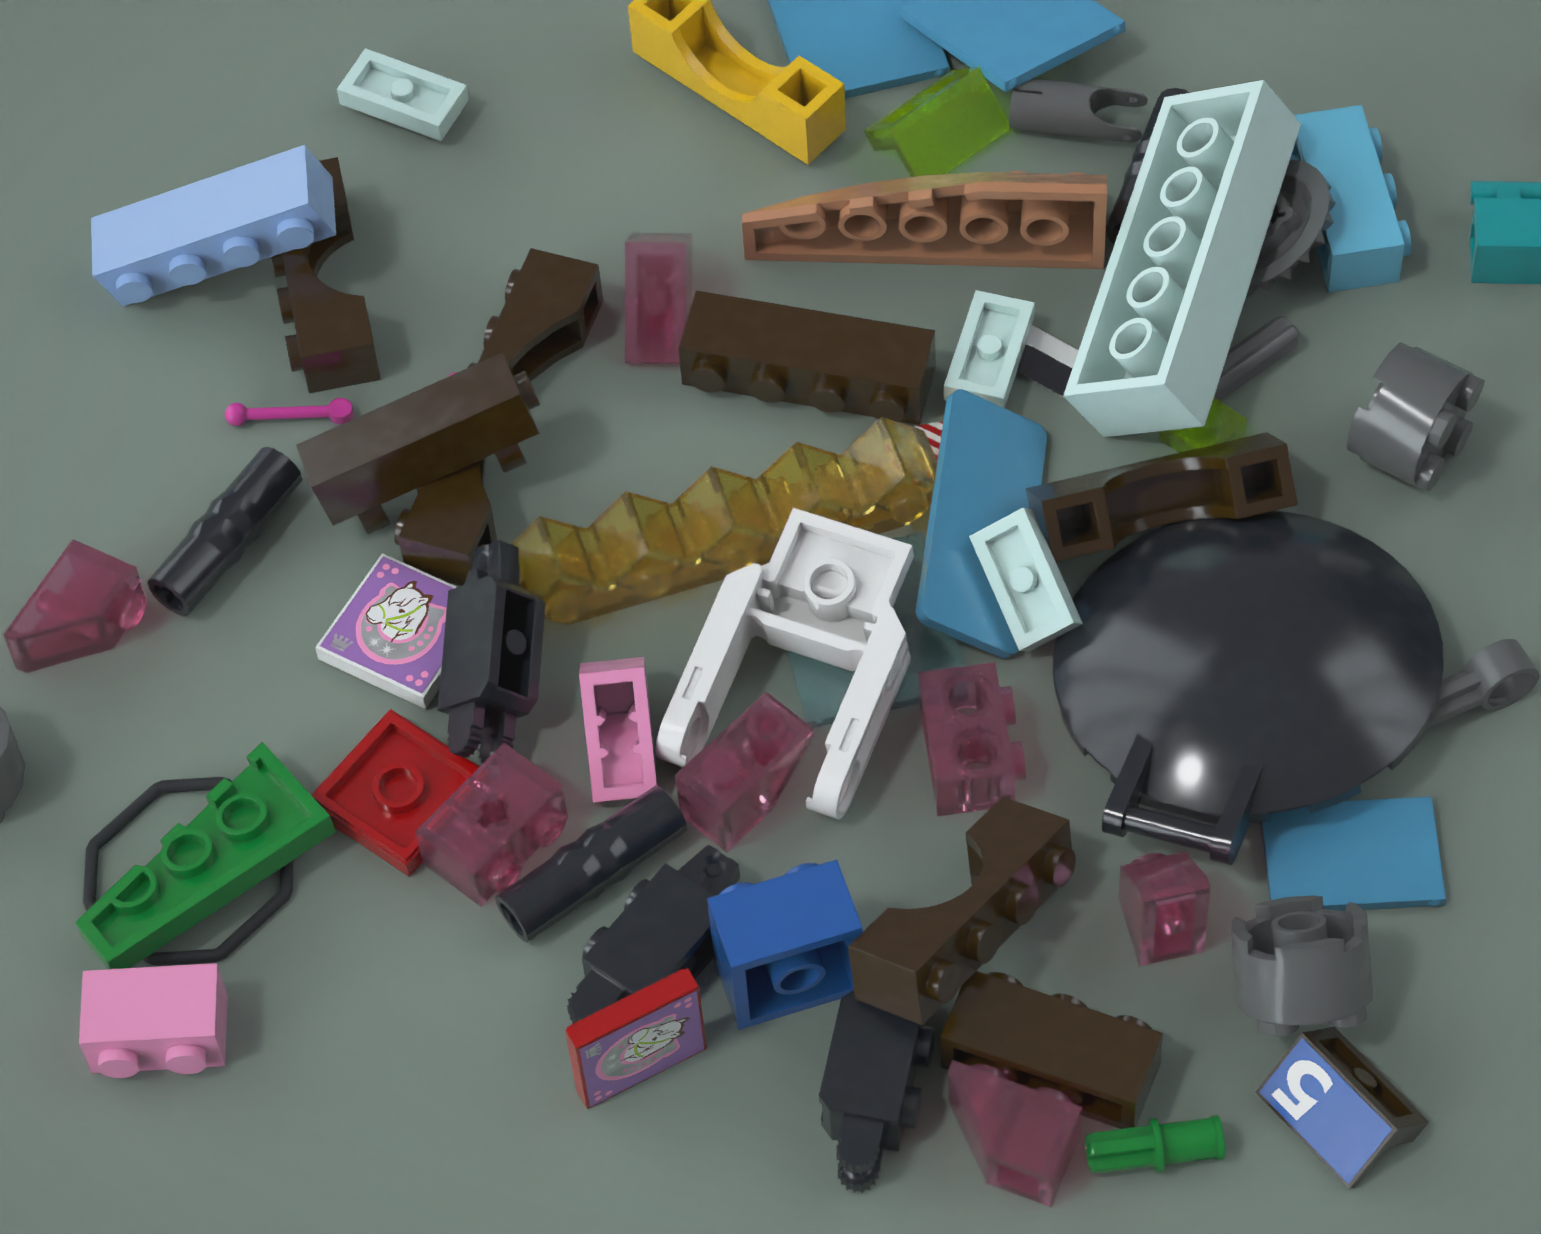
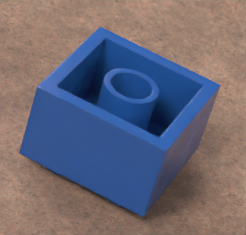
[707,859,863,1030]

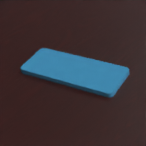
[916,389,1047,659]

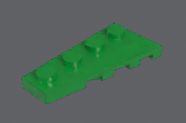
[75,742,336,969]

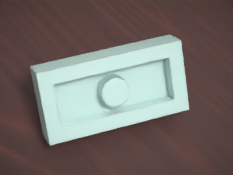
[337,48,469,141]
[944,290,1035,408]
[969,508,1083,652]

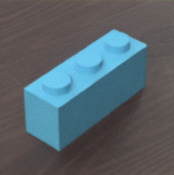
[1290,105,1411,293]

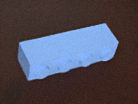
[91,145,336,307]

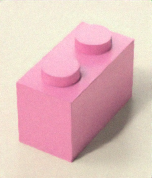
[79,963,228,1078]

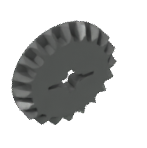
[1246,160,1336,297]

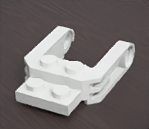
[656,508,914,820]

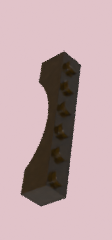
[394,248,603,586]

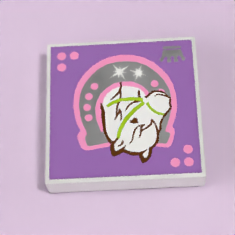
[315,553,456,709]

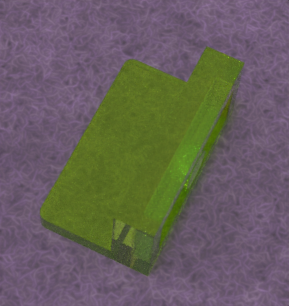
[863,67,1010,177]

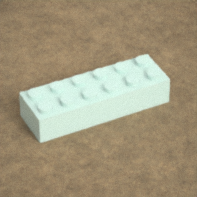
[1063,80,1301,437]

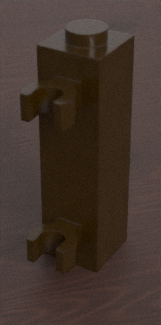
[296,353,541,534]

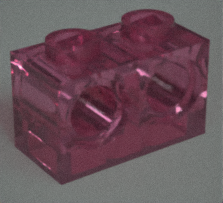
[918,662,1026,816]

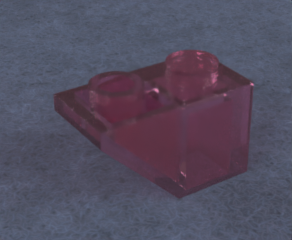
[675,691,814,853]
[948,1060,1082,1207]

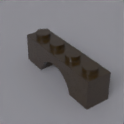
[271,157,381,394]
[1026,432,1298,562]
[848,797,1076,1025]

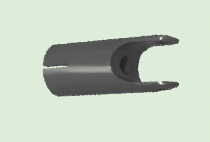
[1009,78,1148,143]

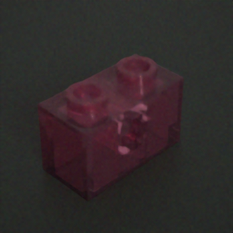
[415,743,568,907]

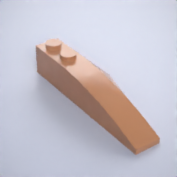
[742,171,1107,269]

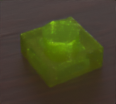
[1159,397,1247,453]

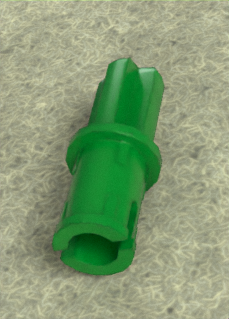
[1084,1115,1225,1174]

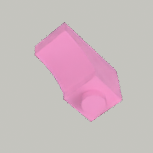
[579,657,657,803]

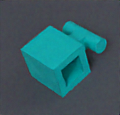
[1469,181,1541,284]

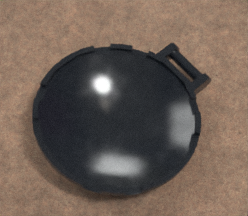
[1053,511,1444,865]

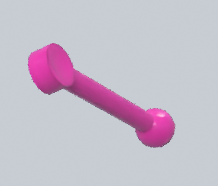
[224,398,353,426]

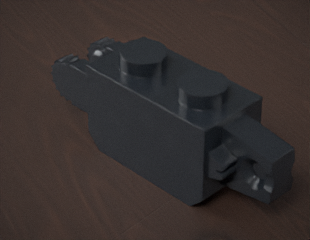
[438,540,546,769]
[567,845,740,1024]
[819,990,936,1193]

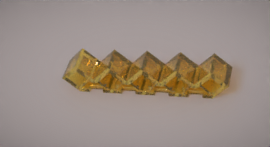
[511,417,937,625]

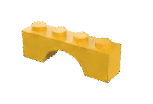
[628,0,846,165]

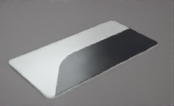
[1017,325,1079,398]

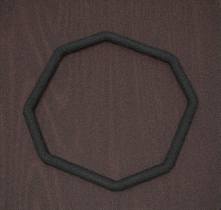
[83,777,294,966]

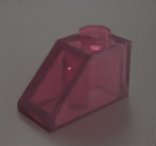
[625,233,692,364]
[3,539,147,673]
[1118,851,1210,966]

